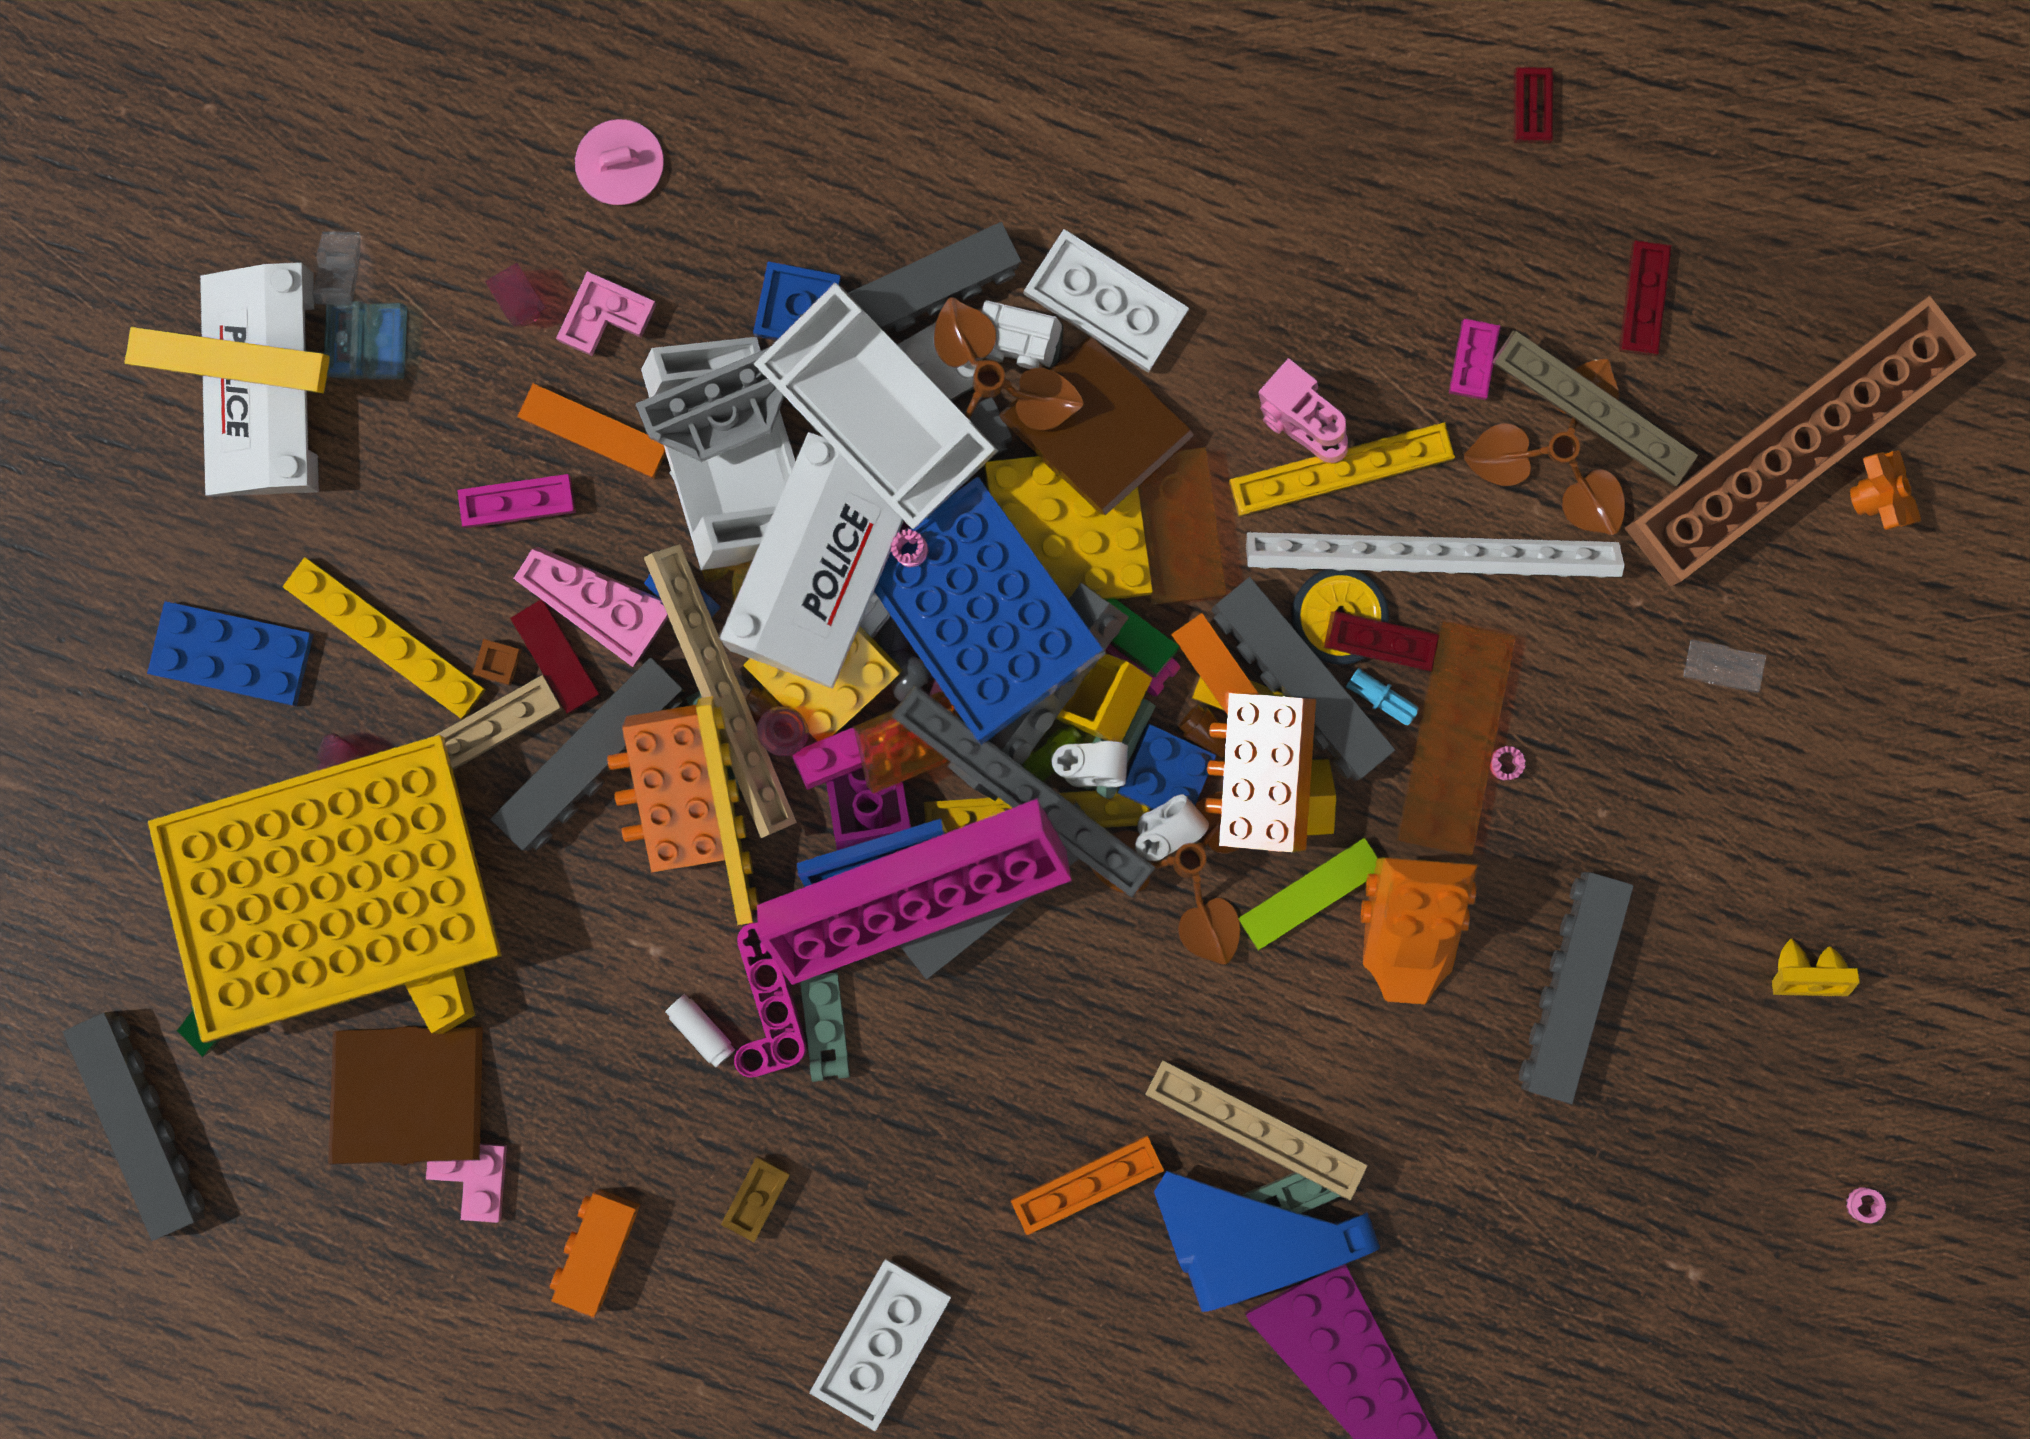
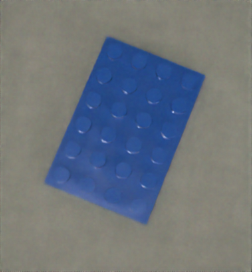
[874,477,1106,745]

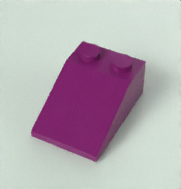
[826,753,911,851]

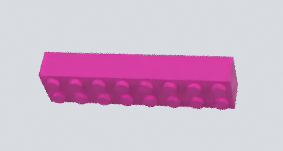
[757,799,1072,985]

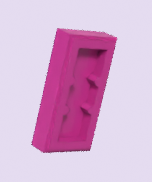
[1449,319,1500,400]

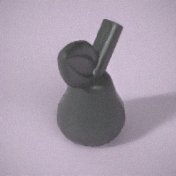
[879,617,936,701]

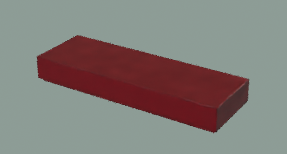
[1619,240,1672,357]
[510,599,601,714]
[1324,611,1439,671]

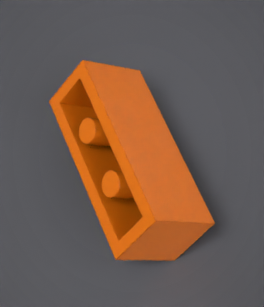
[550,1189,641,1318]

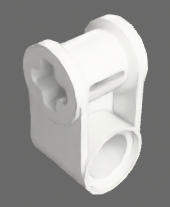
[1052,741,1128,787]
[1136,794,1209,861]

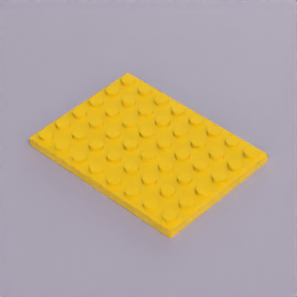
[147,735,502,1043]

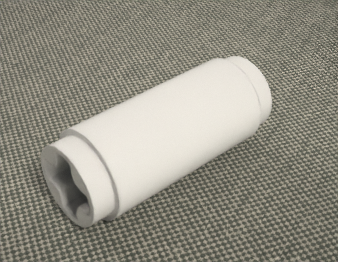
[665,994,735,1068]

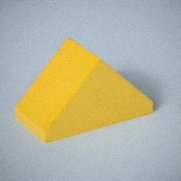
[1307,759,1336,835]

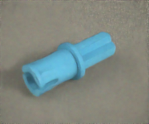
[1346,667,1419,725]

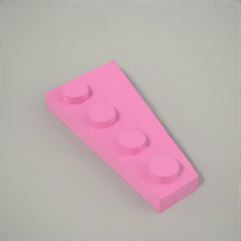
[513,547,669,667]

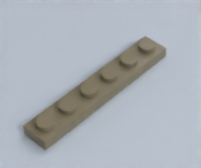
[1492,331,1698,486]

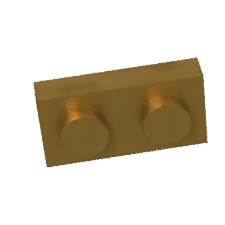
[721,1156,791,1242]

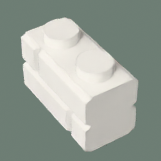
[982,300,1062,369]

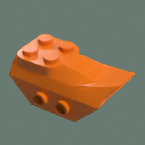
[1361,858,1477,1005]

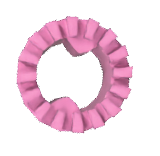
[891,529,928,567]
[1489,746,1525,780]
[1846,1187,1886,1223]

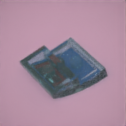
[324,301,407,379]

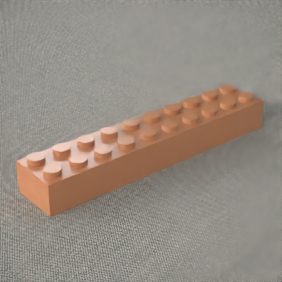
[1625,296,1977,586]

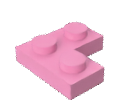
[556,271,657,356]
[426,1143,507,1223]

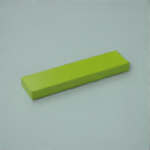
[1238,838,1378,950]

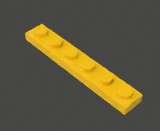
[282,557,486,719]
[696,696,759,925]

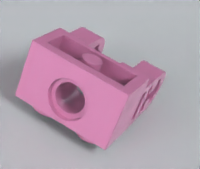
[1259,358,1348,463]

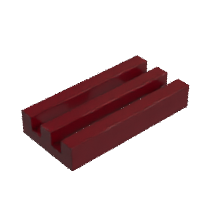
[1514,67,1553,144]

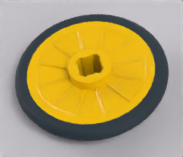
[1292,569,1389,665]

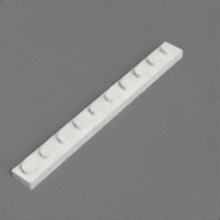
[1246,532,1624,578]

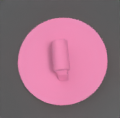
[575,119,664,205]

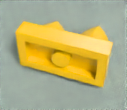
[1772,939,1859,996]

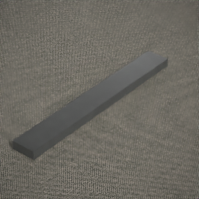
[891,685,1155,897]

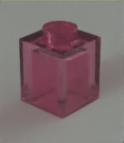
[485,263,546,327]

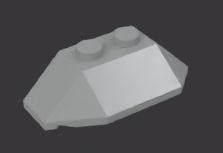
[636,347,784,462]

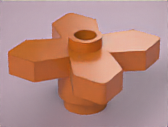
[1850,450,1921,530]

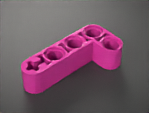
[734,923,807,1078]

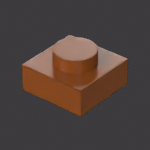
[473,639,522,686]

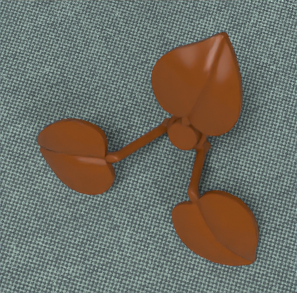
[934,297,1084,431]
[1464,359,1625,535]
[1090,791,1240,965]

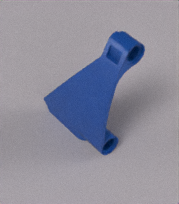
[1154,1170,1380,1312]

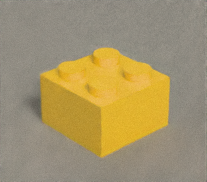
[1056,654,1152,743]

